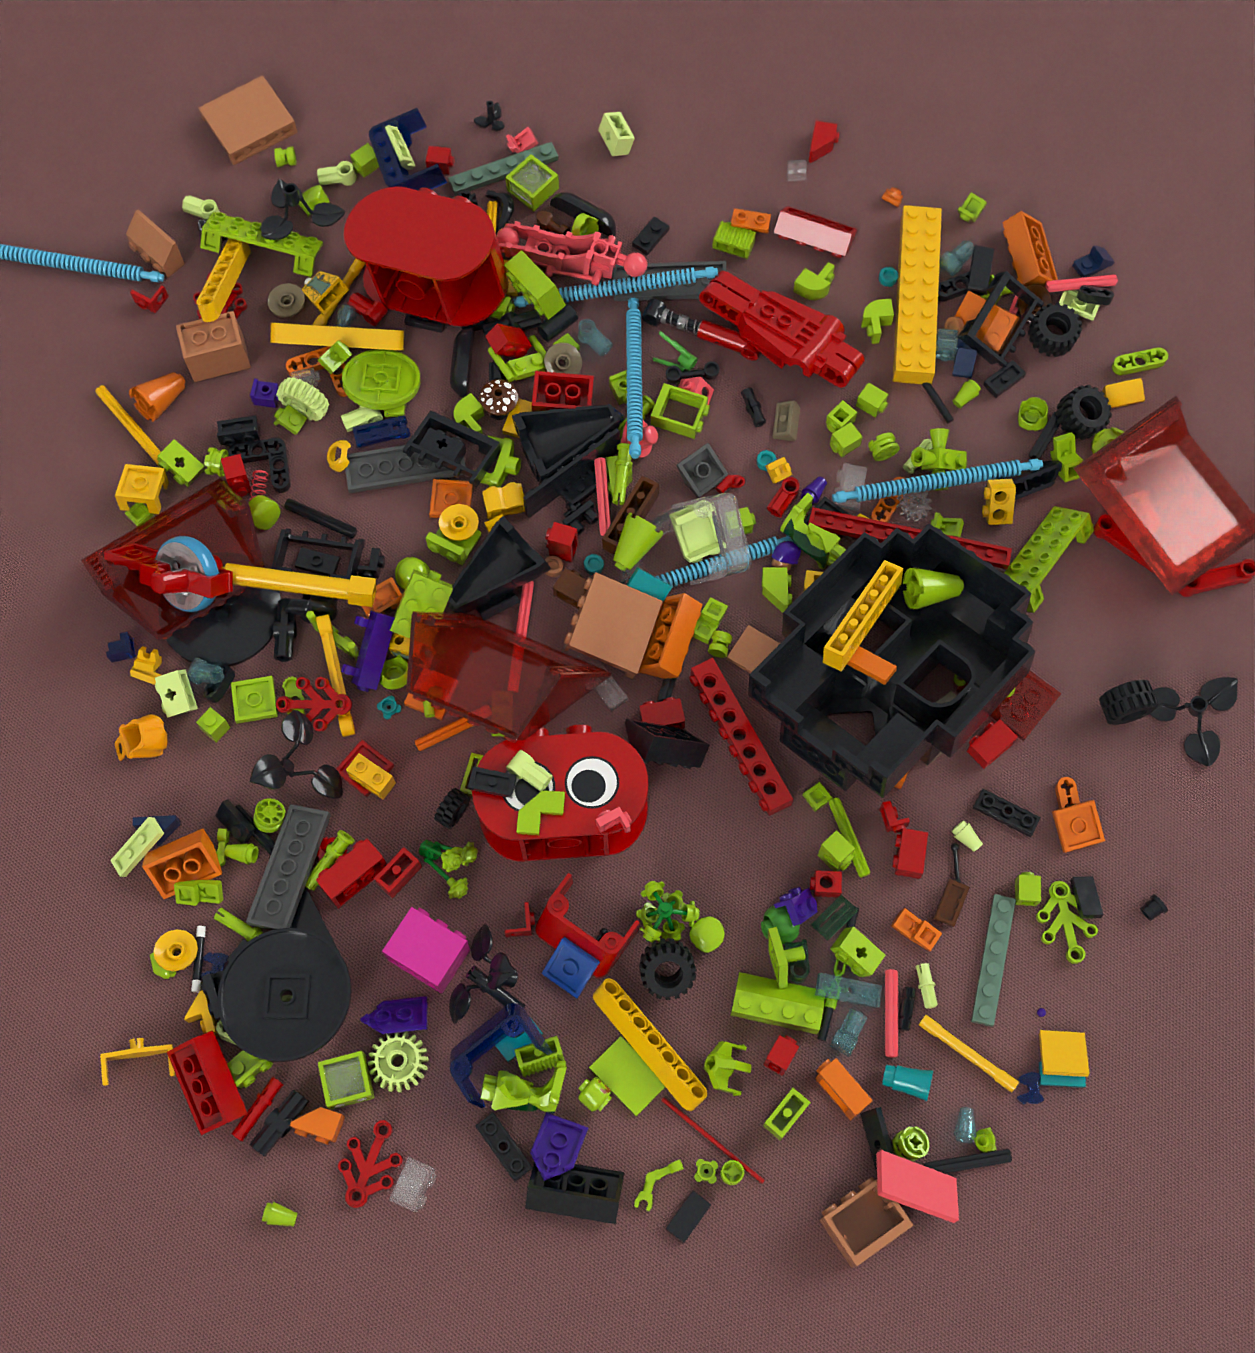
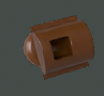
[536,211,570,235]

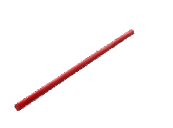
[661,1098,765,1184]

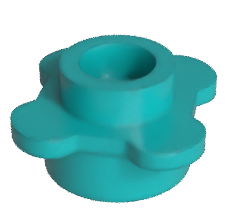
[377,696,402,720]

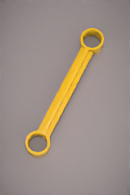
[316,614,355,737]

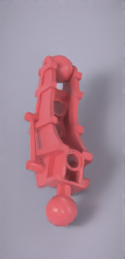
[496,221,648,285]

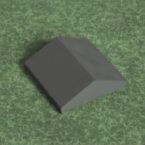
[676,443,729,498]

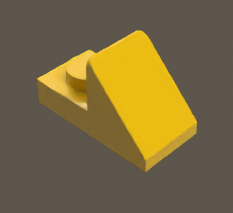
[184,990,219,1037]

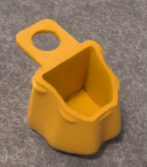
[115,714,167,761]

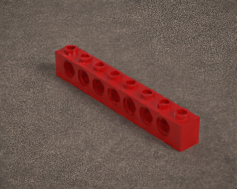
[689,658,793,816]

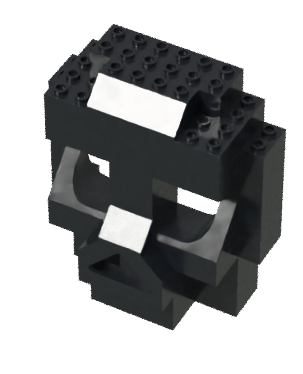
[748,524,1036,798]

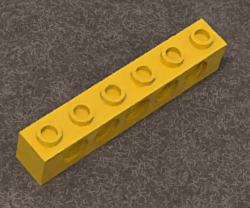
[823,560,903,672]

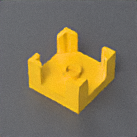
[115,464,169,514]

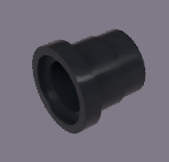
[1140,894,1168,921]

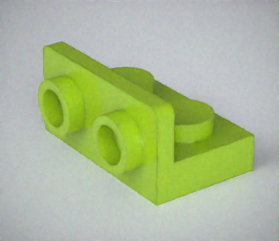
[227,1050,273,1089]

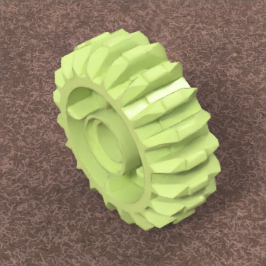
[276,377,329,421]
[368,1032,429,1093]

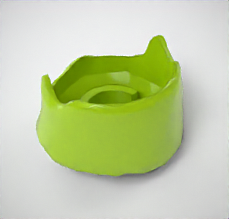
[298,185,329,216]
[571,213,599,236]
[1018,397,1048,431]
[246,495,280,530]
[379,655,411,690]
[690,916,724,953]

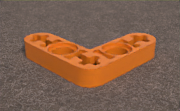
[285,346,347,397]

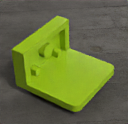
[426,524,481,566]

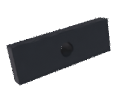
[973,789,1041,837]
[860,1107,894,1173]
[475,1112,533,1182]

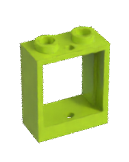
[651,383,710,439]

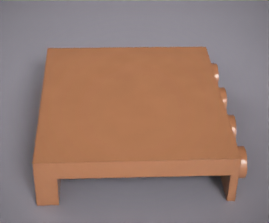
[198,75,298,166]
[563,572,663,679]

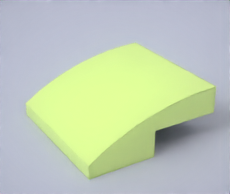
[385,125,416,170]

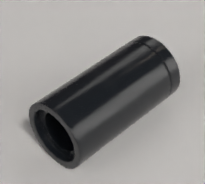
[537,304,578,342]

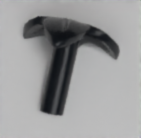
[474,100,505,131]

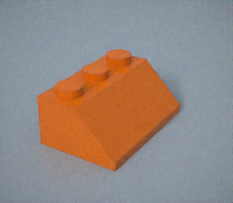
[142,828,222,899]

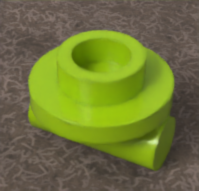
[975,1127,997,1152]

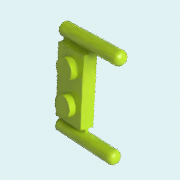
[488,335,547,382]
[306,611,359,661]

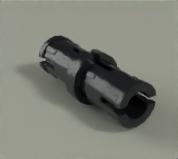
[741,388,766,427]

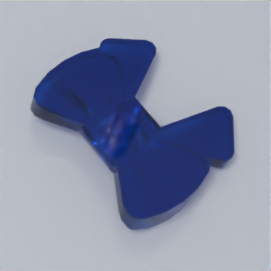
[201,952,229,976]
[1017,1072,1044,1105]

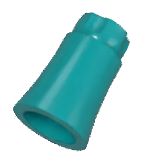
[882,1065,933,1102]

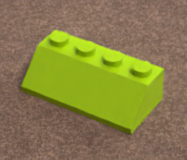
[730,972,825,1035]

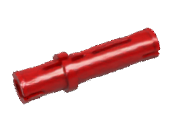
[231,1076,284,1142]

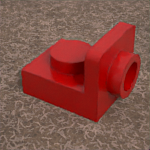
[879,801,910,833]

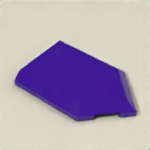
[360,996,428,1034]
[530,1112,588,1181]

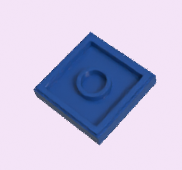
[541,937,600,998]

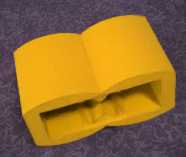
[482,482,525,519]

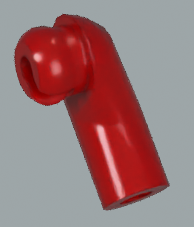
[715,475,745,495]

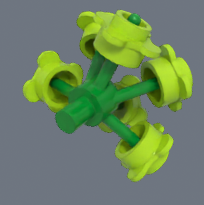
[636,881,699,942]

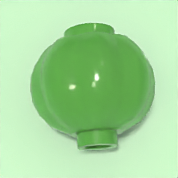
[761,905,801,945]

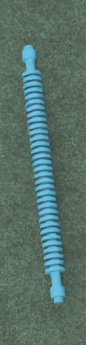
[0,244,165,283]
[514,266,718,308]
[626,298,643,459]
[832,458,1043,504]
[627,535,792,587]

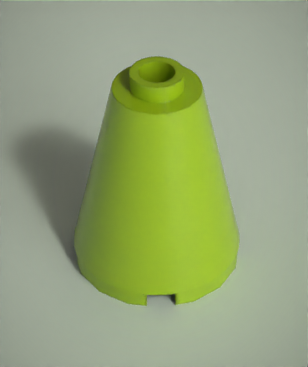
[613,513,664,572]
[903,568,964,609]

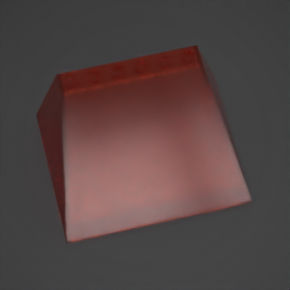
[1073,396,1255,595]
[81,478,265,641]
[406,611,611,742]

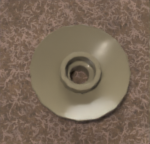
[267,283,305,318]
[544,343,582,374]

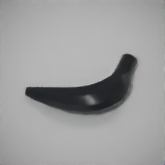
[486,190,514,234]

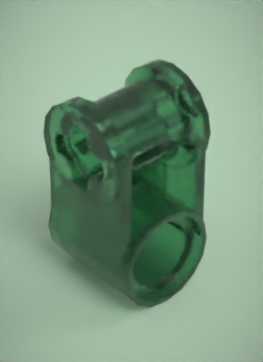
[784,939,810,983]

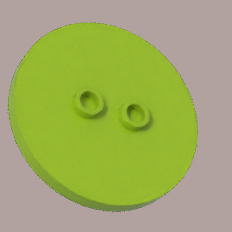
[342,349,420,410]

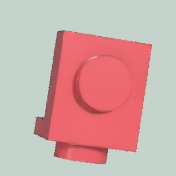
[506,127,539,153]
[596,807,632,833]

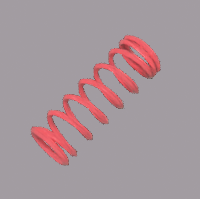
[249,470,269,501]

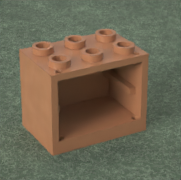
[176,311,251,382]
[819,1177,913,1268]

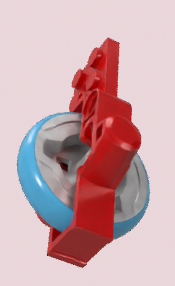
[104,536,233,612]

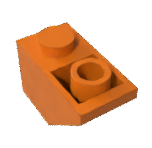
[290,1107,345,1145]

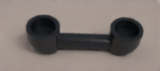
[665,361,720,384]

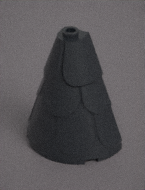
[512,405,621,483]
[448,516,551,616]

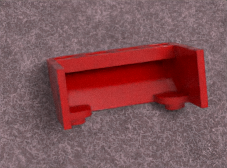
[535,873,640,978]

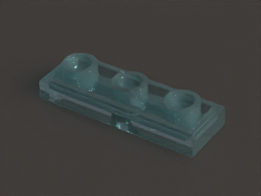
[815,973,882,1008]

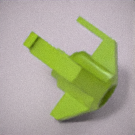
[703,1041,752,1096]

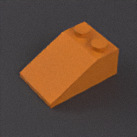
[954,290,1020,352]

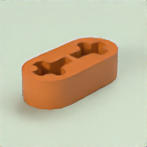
[1055,777,1080,809]

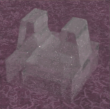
[787,159,807,181]

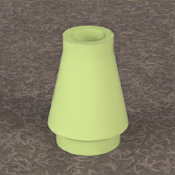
[951,820,983,852]

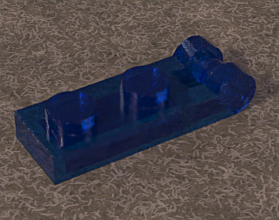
[352,416,411,448]

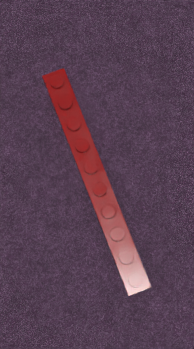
[808,507,1012,570]

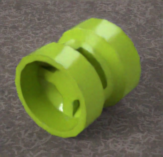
[274,146,296,167]
[708,631,733,658]
[720,1160,744,1186]

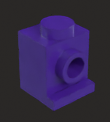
[250,379,279,408]

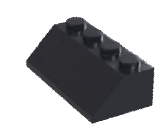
[625,719,710,769]
[525,1162,624,1224]

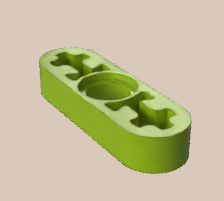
[1112,347,1168,376]

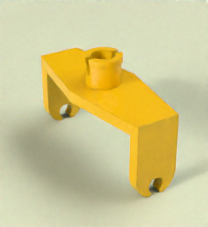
[100,1038,175,1086]

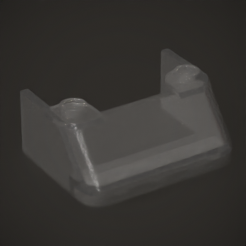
[671,493,752,585]

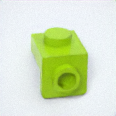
[957,192,987,223]
[317,340,352,374]
[273,404,307,435]
[930,512,964,537]

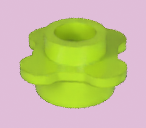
[694,1159,718,1184]

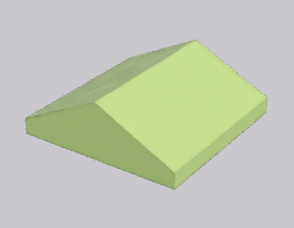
[1059,290,1100,321]

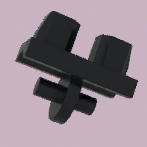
[562,500,599,536]

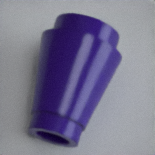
[801,477,827,505]

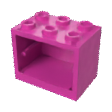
[382,907,471,994]

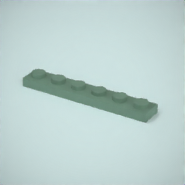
[448,142,558,196]
[971,894,1016,1027]

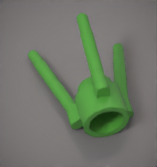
[653,332,698,371]

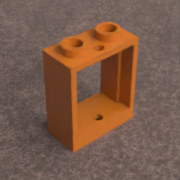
[815,1058,873,1121]

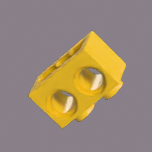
[982,479,1016,525]
[346,753,396,800]

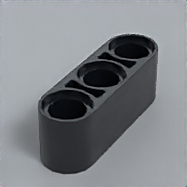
[966,245,994,296]

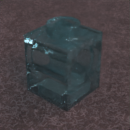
[935,329,958,361]

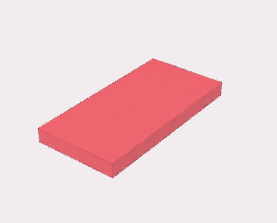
[877,1150,959,1223]

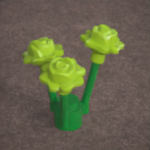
[418,840,478,899]

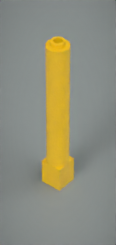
[222,563,376,607]

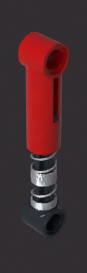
[642,299,760,361]

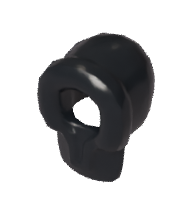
[284,594,338,624]

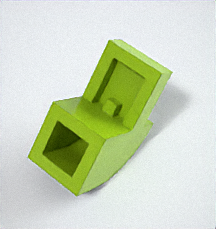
[793,262,835,300]
[861,299,894,344]
[454,393,484,434]
[1050,432,1084,482]

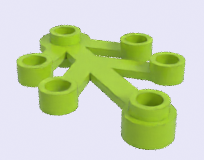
[1036,881,1098,964]

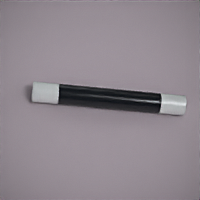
[191,926,206,992]

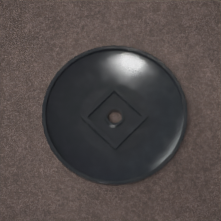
[159,553,281,668]
[218,928,352,1062]

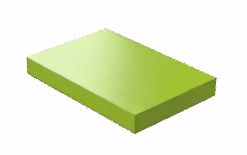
[589,1036,665,1117]

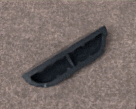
[550,192,616,236]
[450,327,475,398]
[986,460,1062,500]

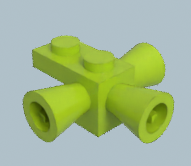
[911,428,967,491]

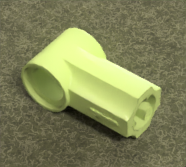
[317,161,357,186]
[182,195,220,221]
[341,406,383,432]
[506,750,553,792]

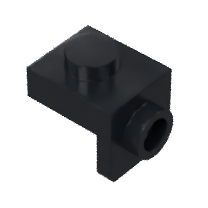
[357,548,385,579]

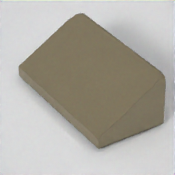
[773,400,800,441]

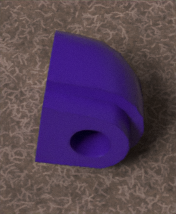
[771,541,801,564]

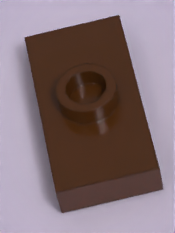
[933,879,970,927]

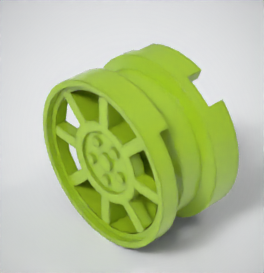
[868,432,900,461]
[204,447,229,477]
[253,798,285,833]
[892,1126,930,1162]

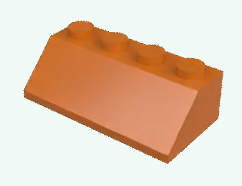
[1002,211,1058,287]
[638,593,703,679]

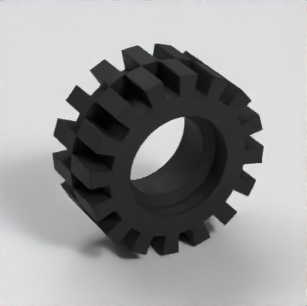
[434,788,470,829]

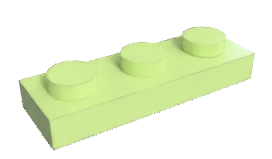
[110,817,164,877]

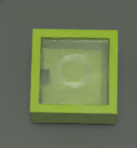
[505,154,559,211]
[318,1051,375,1110]

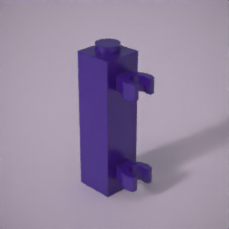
[341,611,395,692]

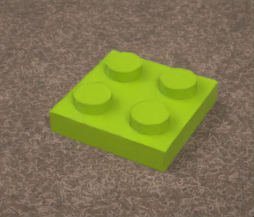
[231,676,278,724]

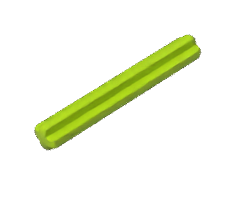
[829,797,870,878]

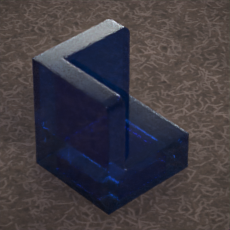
[106,631,136,663]

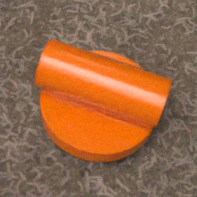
[882,187,903,207]

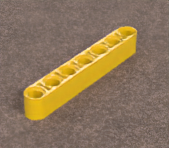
[196,238,251,322]
[270,323,404,350]
[593,978,707,1111]

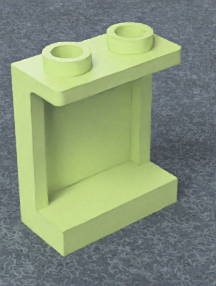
[669,499,726,563]

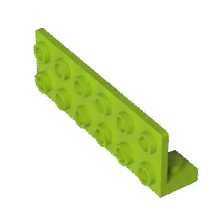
[200,212,323,277]
[1004,506,1094,613]

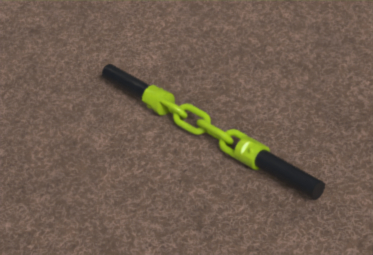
[817,906,859,1042]

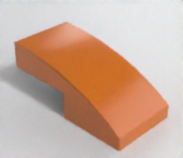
[891,908,942,951]

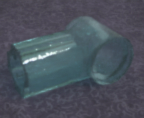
[939,240,974,277]
[578,319,613,356]
[187,658,224,685]
[830,1009,868,1057]

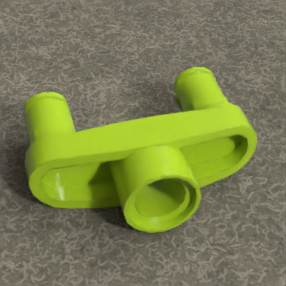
[475,435,521,487]

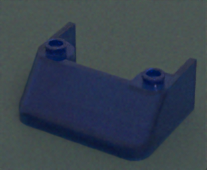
[369,107,447,190]
[450,1003,553,1109]

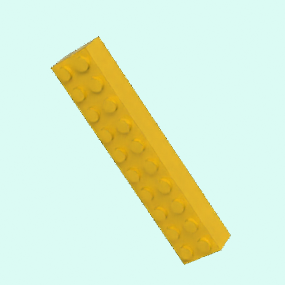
[893,205,942,384]

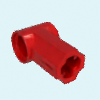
[347,292,388,326]
[767,477,800,518]

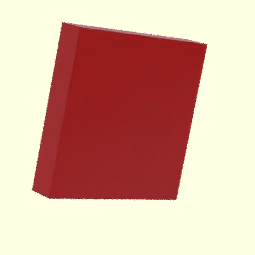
[336,740,394,797]

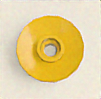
[439,504,479,541]
[153,929,198,971]

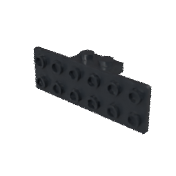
[523,429,620,518]

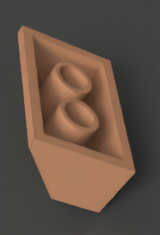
[126,209,185,278]

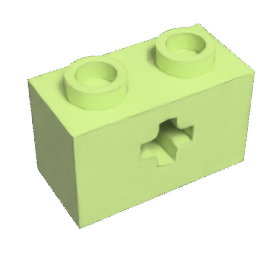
[598,112,635,156]
[155,669,198,718]

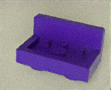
[774,887,818,926]

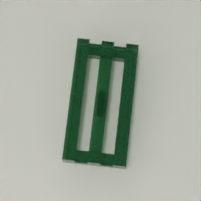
[811,895,858,941]

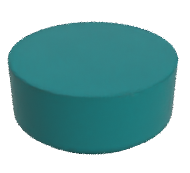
[879,267,898,287]
[756,450,777,471]
[584,554,604,575]

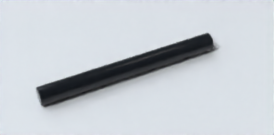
[922,383,954,423]

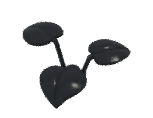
[261,179,345,240]
[1150,677,1238,766]
[250,710,343,799]
[449,924,518,1024]

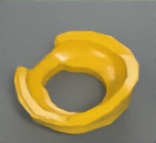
[327,440,351,472]

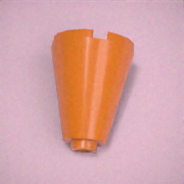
[129,372,186,422]

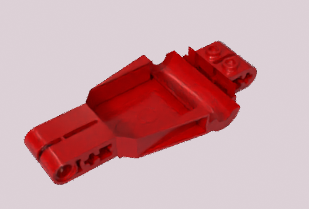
[699,271,865,388]

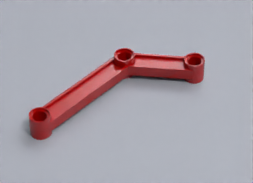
[1093,514,1255,597]

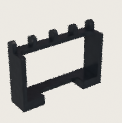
[958,271,1044,367]
[403,410,500,488]
[271,528,365,579]

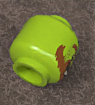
[578,1077,612,1112]

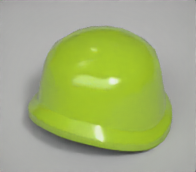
[395,557,430,590]

